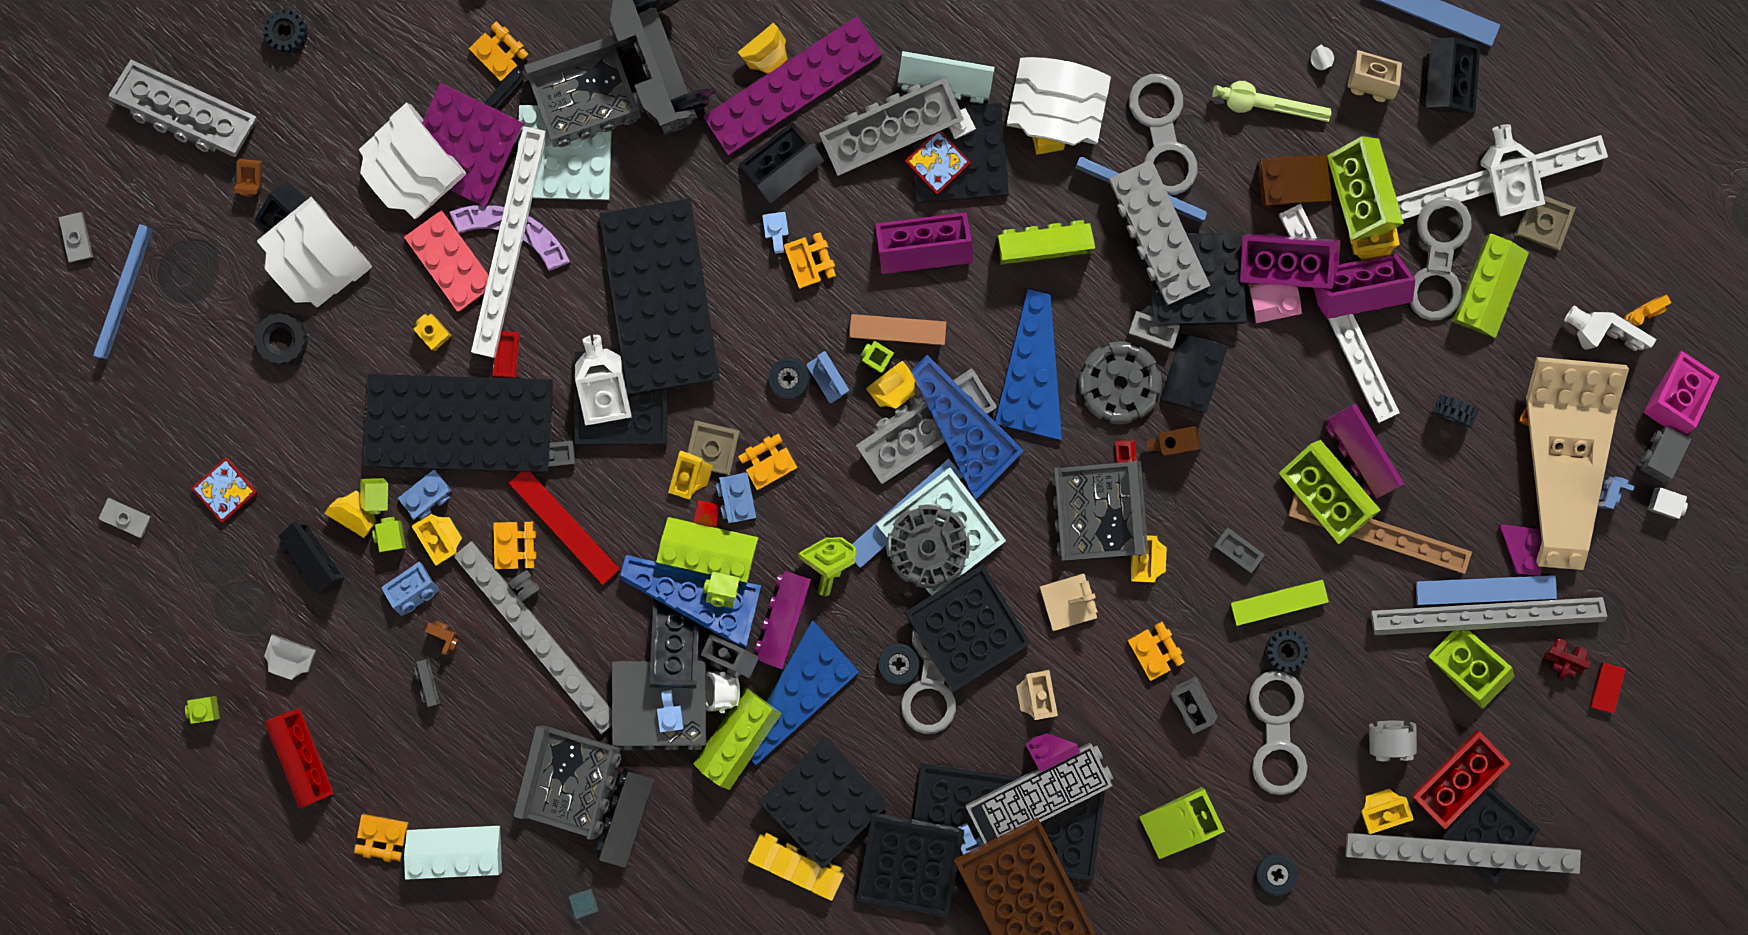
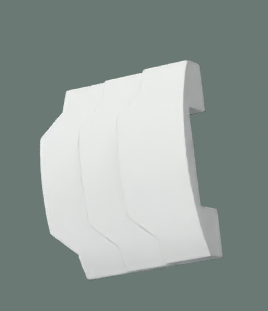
[1006,57,1111,146]
[359,103,467,219]
[257,196,372,307]

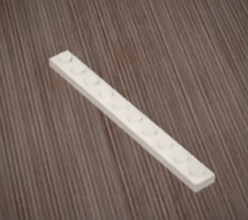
[471,126,548,358]
[1396,135,1608,220]
[1279,204,1399,423]

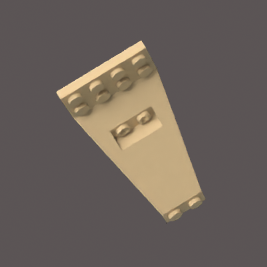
[1526,357,1629,570]

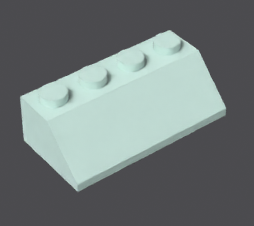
[898,51,994,104]
[404,826,502,879]

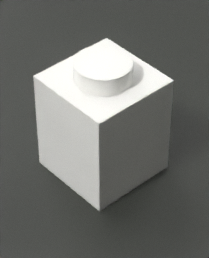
[1647,488,1688,519]

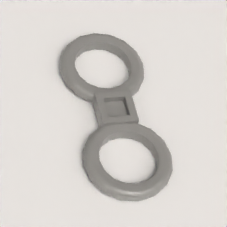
[1129,74,1198,195]
[1409,197,1472,321]
[901,629,956,734]
[1249,670,1308,795]

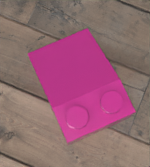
[1643,351,1720,435]

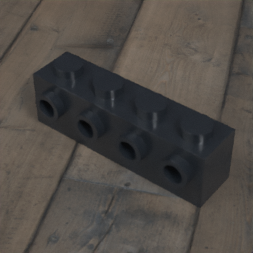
[594,768,654,868]

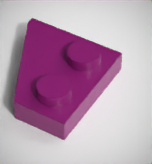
[1499,525,1542,576]
[1026,734,1080,772]

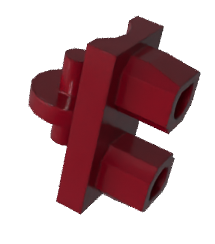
[1543,638,1591,680]

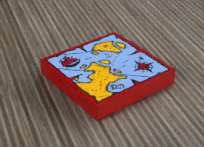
[905,131,971,195]
[191,458,258,523]

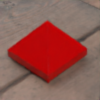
[1115,440,1137,463]
[693,500,721,527]

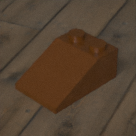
[1258,155,1332,208]

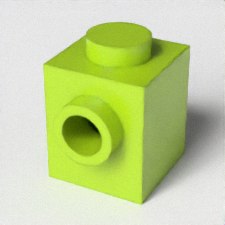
[861,341,894,374]
[360,478,388,514]
[373,517,406,552]
[703,571,740,608]
[185,696,220,724]

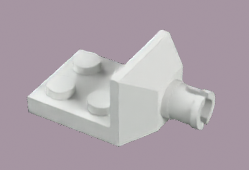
[1480,124,1545,216]
[1564,305,1657,351]
[575,335,631,425]

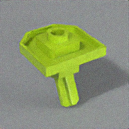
[798,537,857,596]

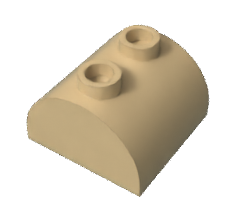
[1348,50,1402,102]

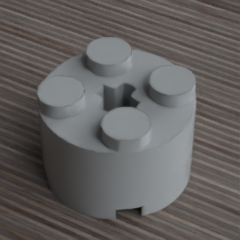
[1369,721,1417,761]

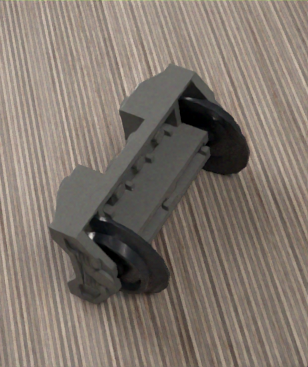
[608,0,716,135]

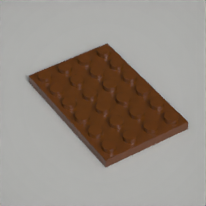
[954,817,1096,935]

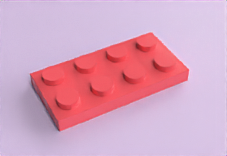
[404,210,489,312]

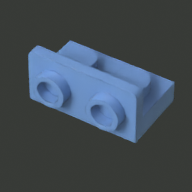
[807,351,850,403]
[398,469,452,520]
[716,473,757,523]
[1598,476,1635,509]
[381,561,440,616]

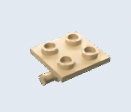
[1040,574,1098,631]

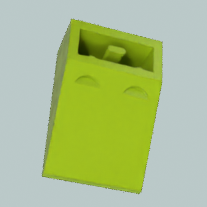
[1139,787,1225,859]

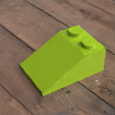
[1429,630,1515,709]

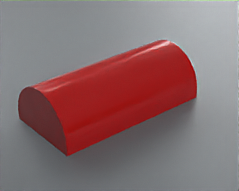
[264,708,334,808]
[1411,730,1511,829]

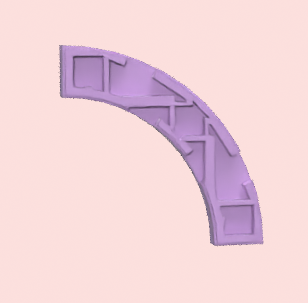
[450,205,571,271]

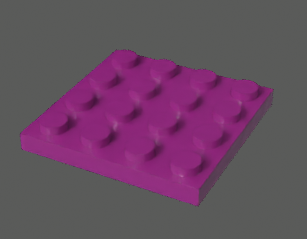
[422,83,525,207]

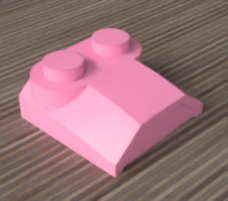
[1247,283,1302,324]

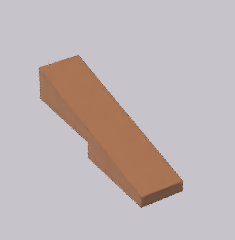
[849,314,947,346]

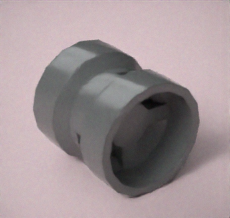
[508,570,540,602]

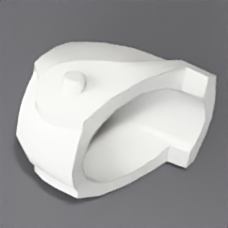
[706,671,740,713]

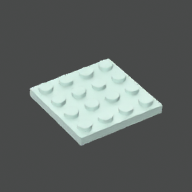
[518,105,612,201]
[876,467,1006,595]

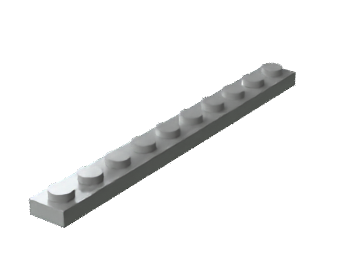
[454,541,612,734]
[1371,597,1607,635]
[1345,833,1581,874]

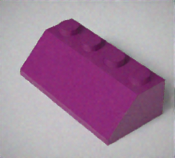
[875,212,974,274]
[1240,234,1340,289]
[1314,254,1416,319]
[1325,404,1404,499]
[754,571,812,669]

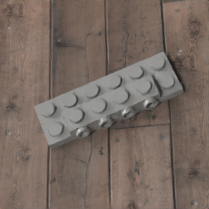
[108,60,257,157]
[819,77,964,175]
[1109,159,1210,306]
[856,368,997,484]

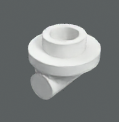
[1310,45,1334,70]

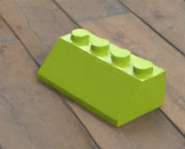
[1327,136,1404,240]
[997,220,1095,265]
[1452,233,1529,338]
[1279,440,1381,544]
[656,517,758,583]
[693,687,782,790]

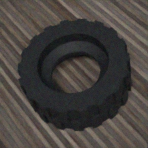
[254,313,308,365]

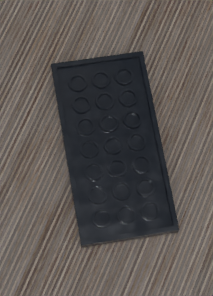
[599,199,720,395]
[363,374,553,473]
[914,763,1105,881]

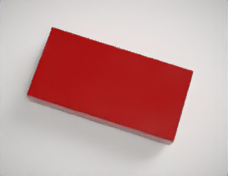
[492,331,520,378]
[1590,662,1626,713]

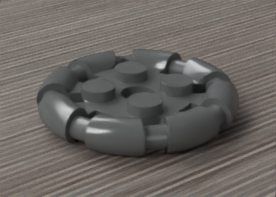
[1079,341,1162,425]
[886,504,970,588]

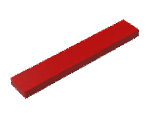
[509,472,620,585]

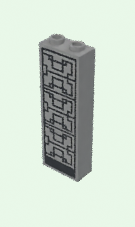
[965,743,1114,844]

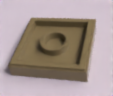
[1515,196,1576,251]
[687,420,740,476]

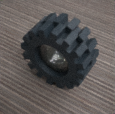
[263,9,308,53]
[1433,395,1479,428]
[1265,630,1310,672]

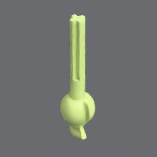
[1212,81,1331,122]

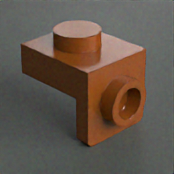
[234,159,262,197]
[425,620,459,655]

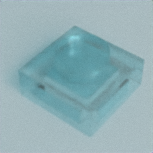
[569,888,599,919]

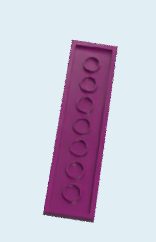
[703,16,882,156]

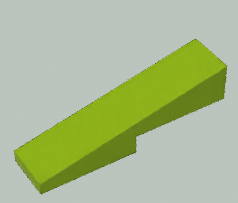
[1231,580,1329,626]

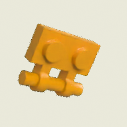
[469,22,529,82]
[784,232,836,289]
[1624,295,1671,326]
[738,434,798,490]
[494,522,536,569]
[1127,622,1184,681]
[354,814,408,862]

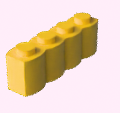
[748,833,844,901]

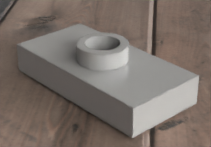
[59,212,93,263]
[99,498,152,538]

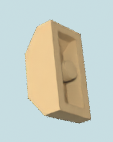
[1016,670,1058,720]

